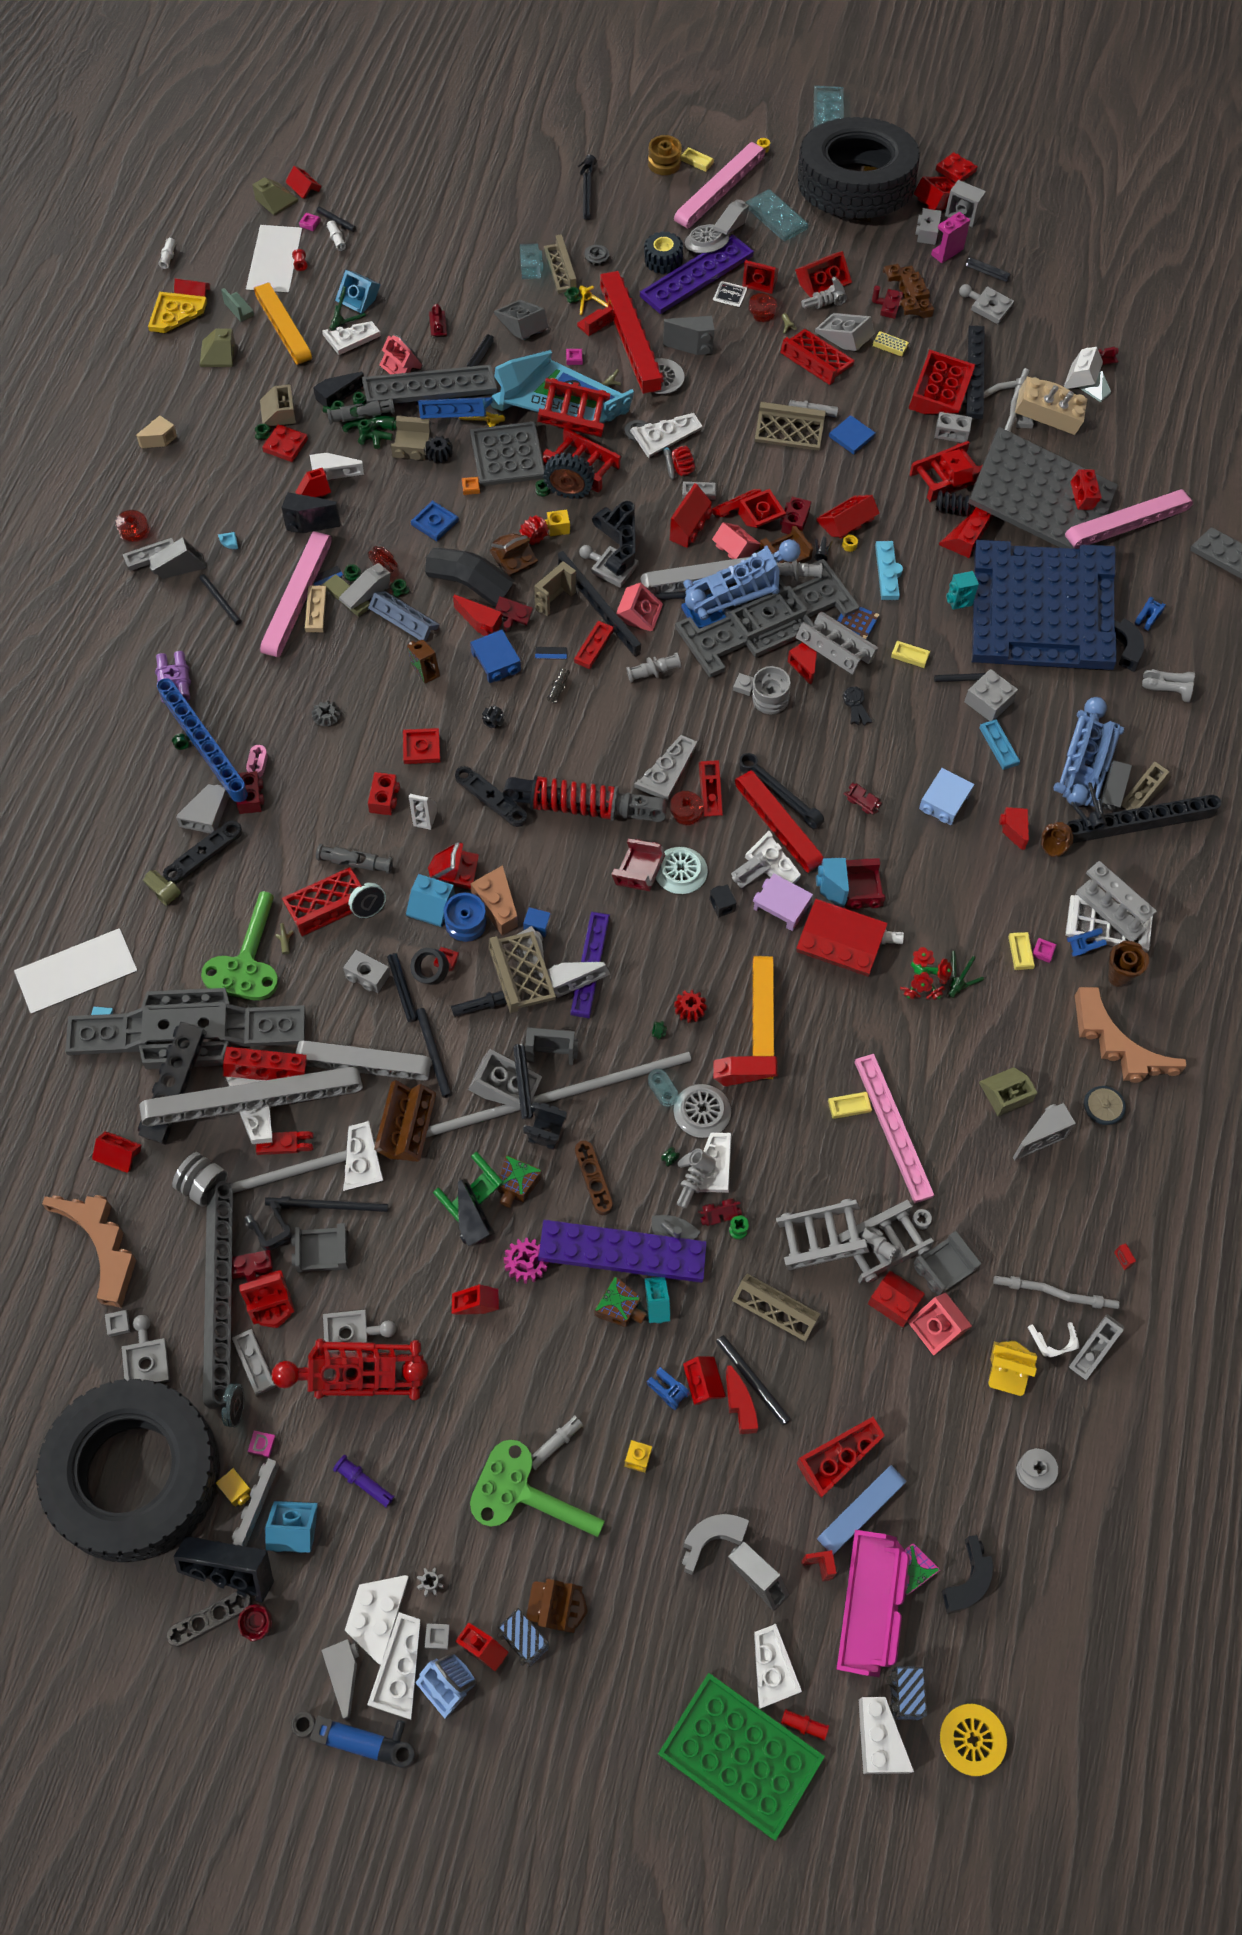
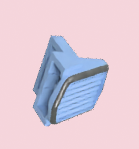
[415,1654,476,1718]

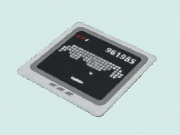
[713,281,747,307]

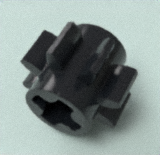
[482,706,505,728]

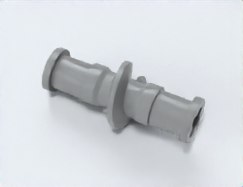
[777,559,822,581]
[626,653,681,683]

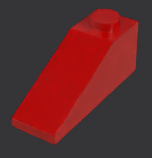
[453,594,502,636]
[699,760,723,816]
[713,1056,777,1087]

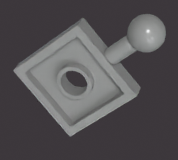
[959,284,1014,324]
[579,545,639,588]
[323,1310,396,1352]
[122,1315,170,1383]

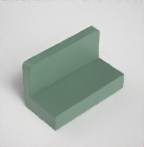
[221,288,254,322]

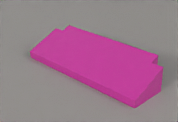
[837,1530,909,1678]

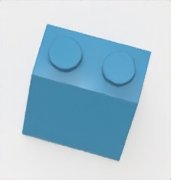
[335,270,381,313]
[816,858,849,908]
[406,874,455,927]
[265,1501,318,1553]

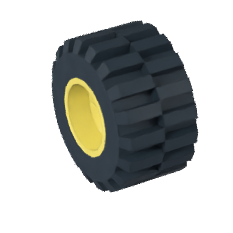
[644,231,683,274]

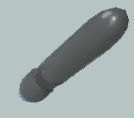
[664,447,675,480]

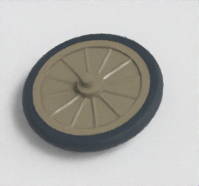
[1084,1086,1126,1125]

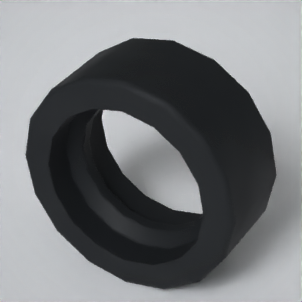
[410,947,449,985]

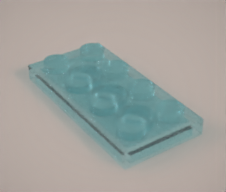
[813,86,844,128]
[746,189,808,241]

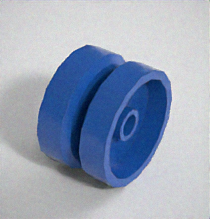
[443,892,487,942]

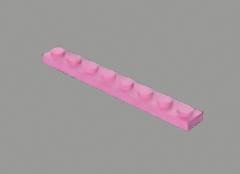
[855,1054,934,1204]

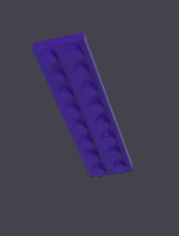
[640,234,754,314]
[538,1220,706,1283]

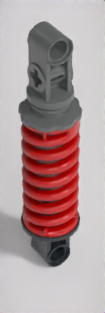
[503,775,667,822]

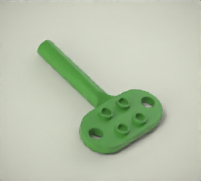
[201,891,278,1000]
[470,1440,605,1537]

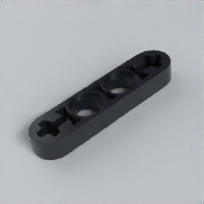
[167,1592,252,1647]

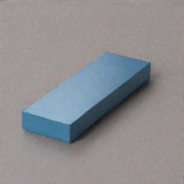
[979,719,1020,770]

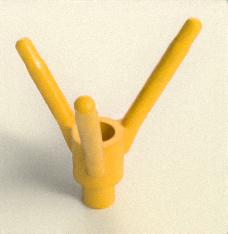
[579,286,608,315]
[459,411,505,427]

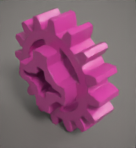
[504,1238,548,1284]

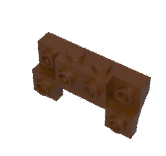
[883,264,934,318]

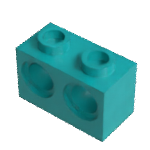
[946,571,979,610]

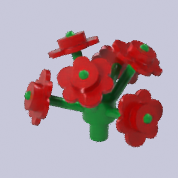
[900,947,952,1000]

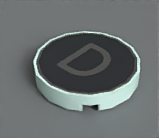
[349,883,386,918]

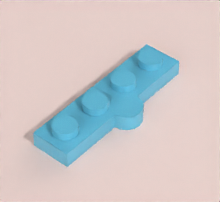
[875,541,903,600]

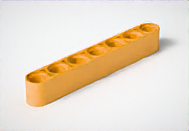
[254,282,312,365]
[753,956,774,1079]

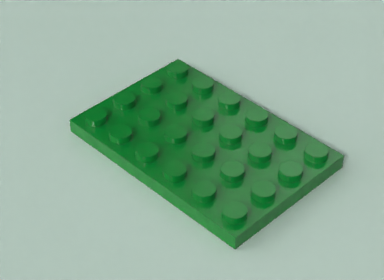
[657,1673,825,1841]

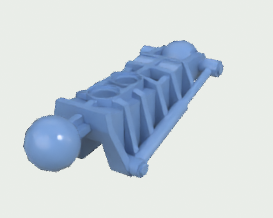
[683,539,801,620]
[1053,697,1124,807]

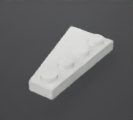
[630,413,703,458]

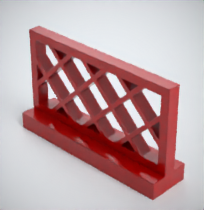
[780,329,855,385]
[282,867,362,936]

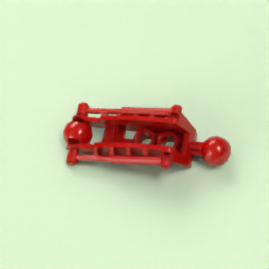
[271,1338,429,1400]

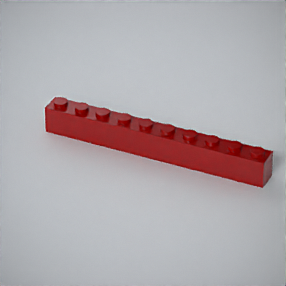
[600,271,664,394]

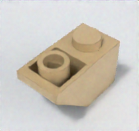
[136,416,177,448]

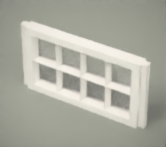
[1065,895,1153,952]

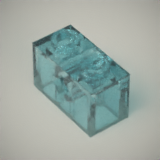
[520,244,543,279]

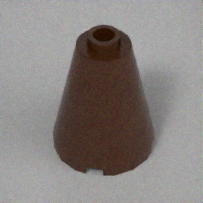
[1108,941,1149,987]

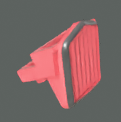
[380,335,422,374]

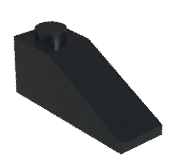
[313,371,364,407]
[458,1179,495,1246]

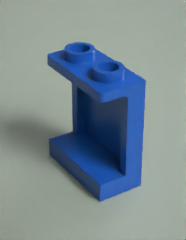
[470,630,521,683]

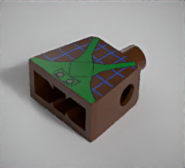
[407,640,440,684]
[498,1155,542,1208]
[594,1276,647,1327]

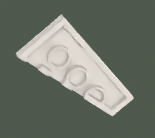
[226,1077,272,1144]
[367,1612,420,1720]

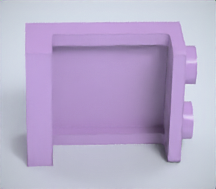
[753,873,813,931]

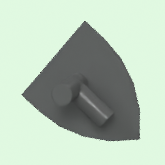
[652,1215,701,1240]

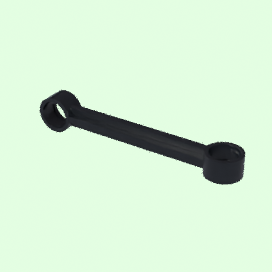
[739,753,824,829]

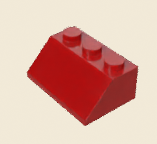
[795,251,852,298]
[669,483,712,548]
[816,495,880,538]

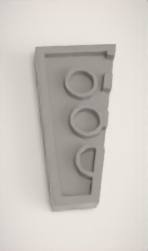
[634,735,697,801]

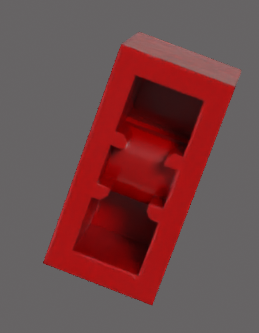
[939,449,973,486]

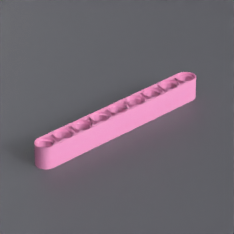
[674,142,765,229]
[1065,489,1193,549]
[260,531,331,657]

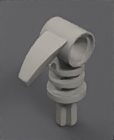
[801,277,847,309]
[677,1149,716,1208]

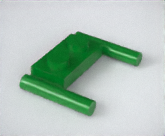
[433,1152,503,1223]

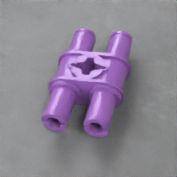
[155,651,191,703]

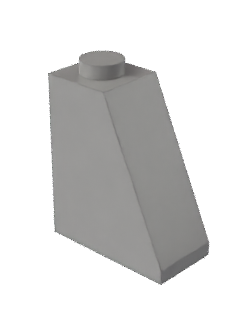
[176,784,229,833]

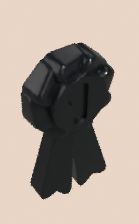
[843,686,872,726]

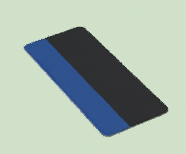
[313,566,343,586]
[535,647,567,659]

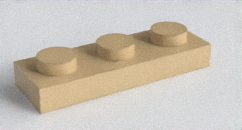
[305,586,327,632]

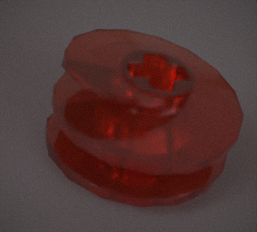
[748,293,777,322]
[115,510,149,542]
[368,546,398,572]
[670,791,703,826]

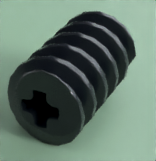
[935,490,971,517]

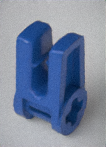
[1134,597,1166,631]
[1067,928,1107,956]
[647,1367,690,1410]

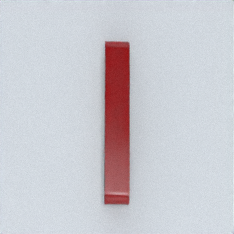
[735,770,823,873]

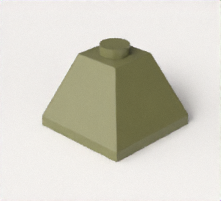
[252,177,298,216]
[200,328,235,367]

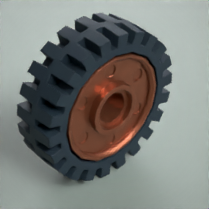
[543,453,595,499]

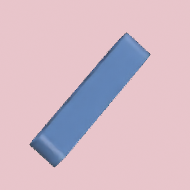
[817,1465,907,1555]

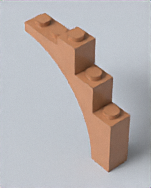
[1075,987,1186,1083]
[42,1195,136,1308]

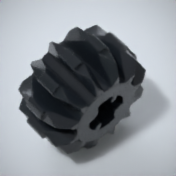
[425,435,453,464]

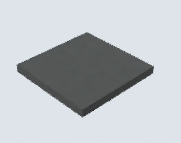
[470,421,545,487]

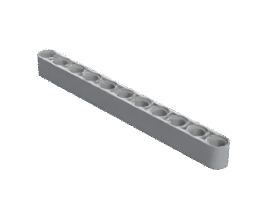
[139,1067,363,1126]

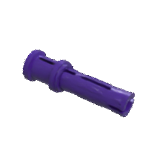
[333,1455,395,1508]

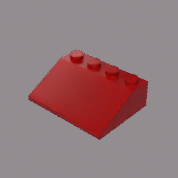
[908,349,975,414]
[796,899,888,977]

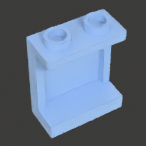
[919,768,974,825]

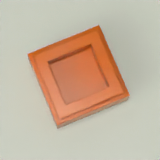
[462,477,480,495]

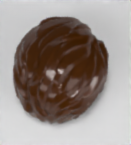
[1041,822,1073,857]

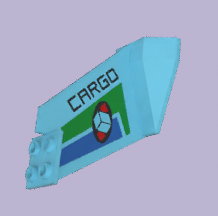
[491,350,634,423]

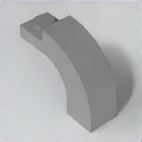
[682,1514,749,1575]

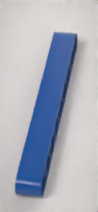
[157,678,248,802]

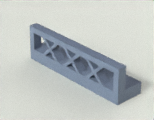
[368,591,440,641]

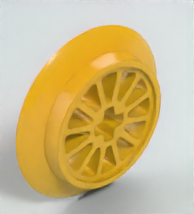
[940,1704,1007,1776]

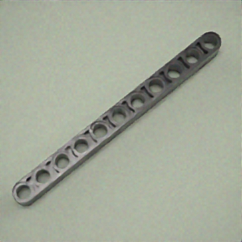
[203,1181,233,1409]

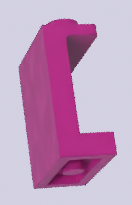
[931,212,970,263]

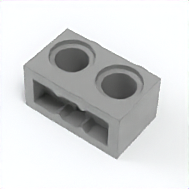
[934,412,972,443]

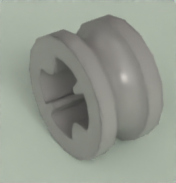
[912,1209,932,1230]

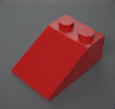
[914,177,955,210]

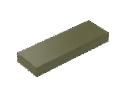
[323,574,370,617]

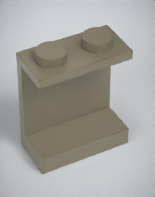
[391,416,431,460]

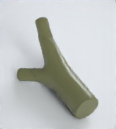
[782,313,797,334]
[601,369,621,387]
[276,923,294,954]

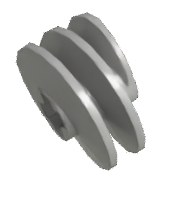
[1016,1448,1058,1491]

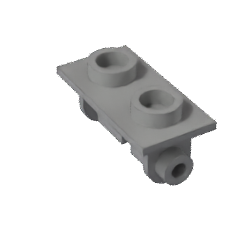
[731,852,771,889]

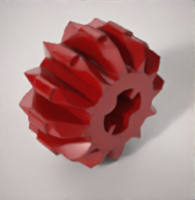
[672,446,695,476]
[519,515,549,545]
[674,989,707,1023]

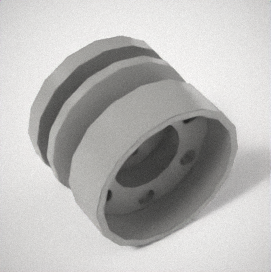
[752,666,790,714]
[172,1152,227,1207]

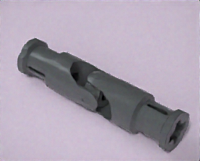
[327,398,395,424]
[316,844,393,874]

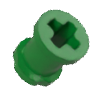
[729,1215,749,1239]

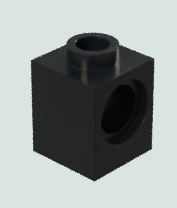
[709,884,737,918]

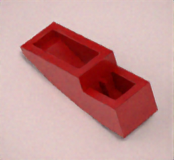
[726,1365,758,1434]

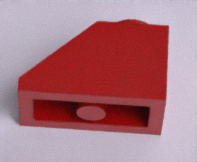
[787,642,817,684]
[999,807,1029,850]
[452,1284,499,1315]
[455,1623,509,1671]

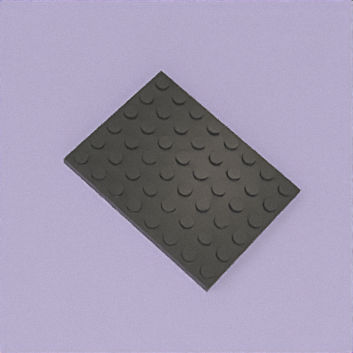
[968,427,1118,549]

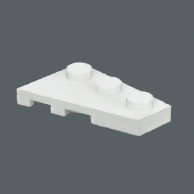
[322,321,380,355]
[745,831,801,884]
[343,1121,384,1191]
[697,1133,732,1193]
[754,1624,802,1709]

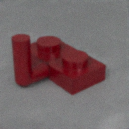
[872,286,903,319]
[495,597,533,632]
[232,1250,273,1283]

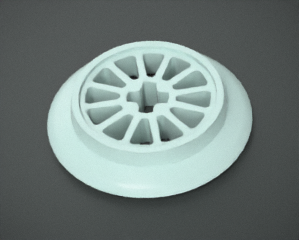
[656,847,708,894]

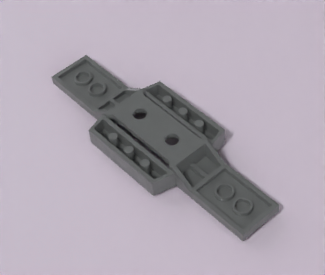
[65,988,305,1069]

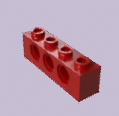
[223,1047,307,1080]

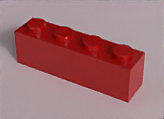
[939,507,994,558]
[797,1417,885,1498]

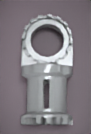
[861,1226,901,1263]

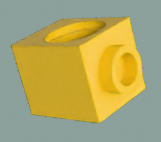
[545,510,570,536]
[624,1440,652,1473]
[216,1468,251,1507]

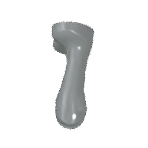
[1142,669,1195,702]

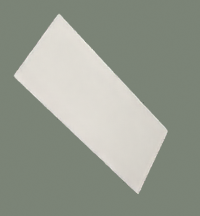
[246,225,302,292]
[14,929,137,1013]

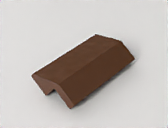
[374,1080,436,1162]

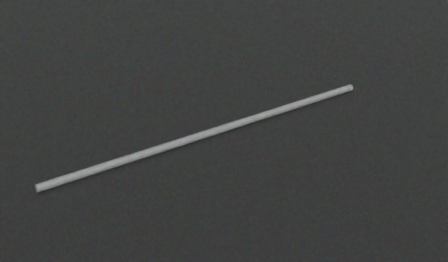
[230,1052,691,1193]

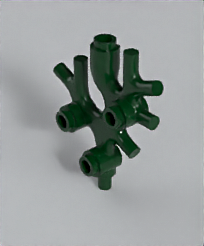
[323,392,397,449]

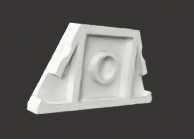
[345,1575,409,1665]

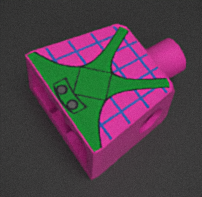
[896,1540,940,1597]

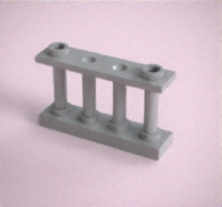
[795,612,878,674]
[1076,861,1157,942]
[776,1199,869,1270]
[837,1200,934,1284]

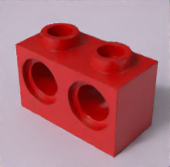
[1070,469,1102,510]
[368,772,400,815]

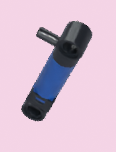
[291,1712,416,1769]

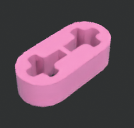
[246,745,267,778]

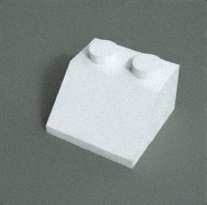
[1064,347,1103,389]

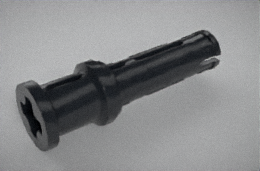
[451,990,507,1018]

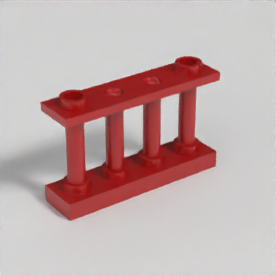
[537,378,611,437]
[543,428,621,493]
[909,441,983,502]

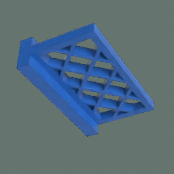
[418,397,493,418]

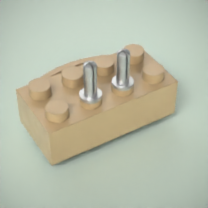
[1015,376,1087,435]

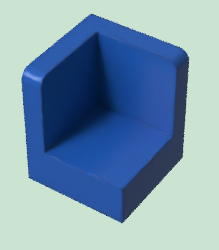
[523,907,550,937]

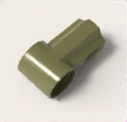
[143,870,181,906]

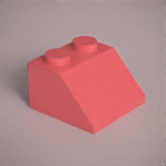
[712,522,760,559]
[616,582,663,631]
[907,1293,972,1356]

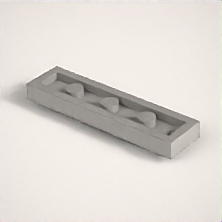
[232,1458,279,1547]

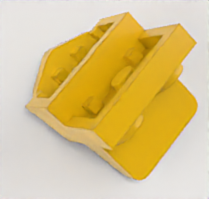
[988,1341,1037,1396]

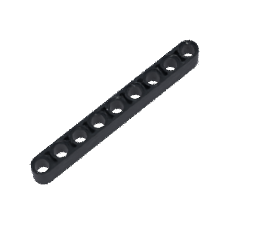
[1067,795,1221,844]

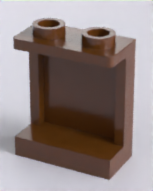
[759,526,813,564]

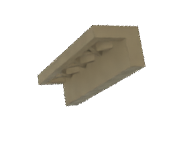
[544,234,576,294]
[732,1273,820,1342]

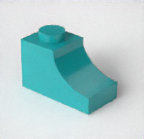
[645,1277,670,1323]

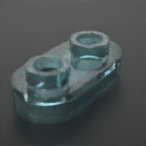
[648,1069,678,1106]

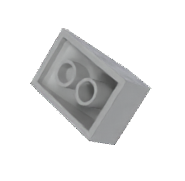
[815,313,875,351]
[468,1049,542,1108]
[1013,1103,1076,1161]

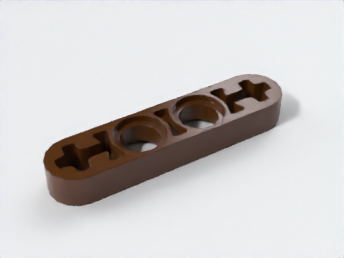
[575,1141,612,1215]

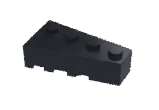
[173,1536,274,1603]

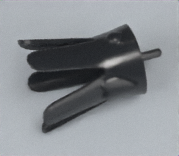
[578,154,597,175]
[814,536,833,561]

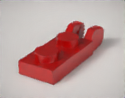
[256,1131,313,1155]

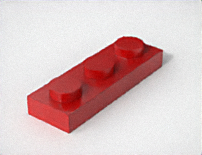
[711,489,762,517]
[574,621,614,669]

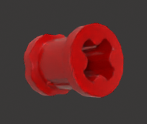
[292,249,307,271]

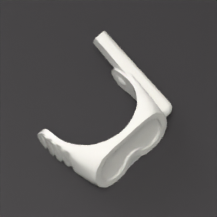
[1028,1322,1079,1357]

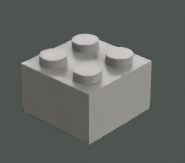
[945,180,986,227]
[964,669,1018,721]

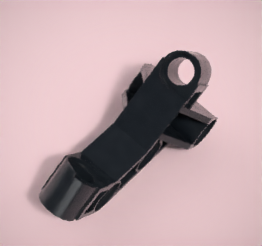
[592,501,635,576]

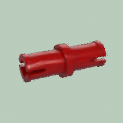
[781,1709,829,1741]

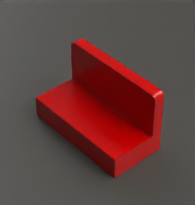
[286,166,322,199]
[174,278,210,297]
[577,306,613,336]
[92,1131,142,1173]
[683,1356,725,1405]
[801,1550,837,1581]

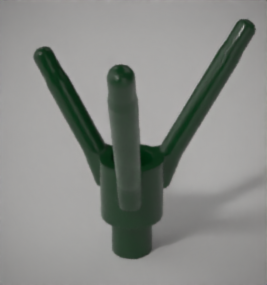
[329,286,366,331]
[948,950,984,998]

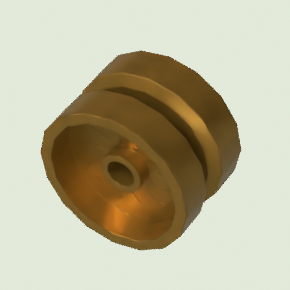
[648,135,682,175]

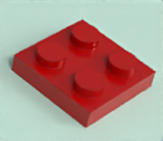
[935,152,978,182]
[262,424,308,462]
[403,728,440,764]

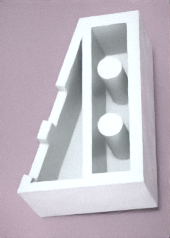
[859,1697,914,1774]

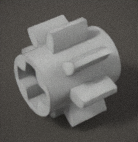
[417,1568,444,1597]

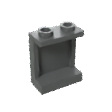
[525,1027,578,1065]
[292,1223,348,1273]
[914,1231,981,1296]

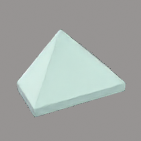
[1078,371,1111,402]

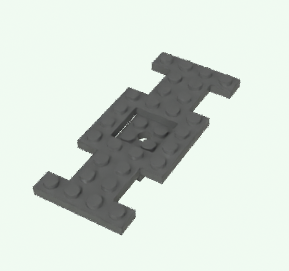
[675,559,860,678]

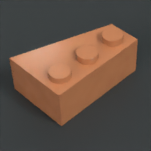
[471,865,518,936]

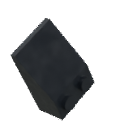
[281,492,341,533]

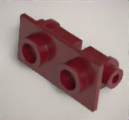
[429,304,447,336]
[1098,346,1119,365]
[843,783,882,814]
[698,1198,742,1226]

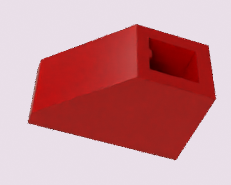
[295,467,331,497]

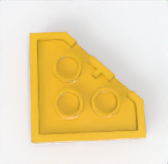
[148,292,207,333]

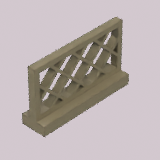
[755,402,826,451]
[489,931,556,1013]

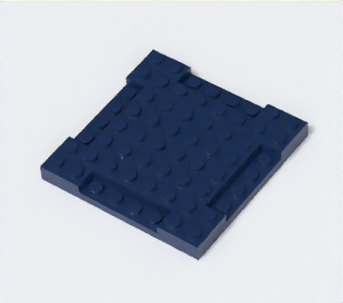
[972,540,1116,670]

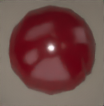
[237,1604,273,1642]

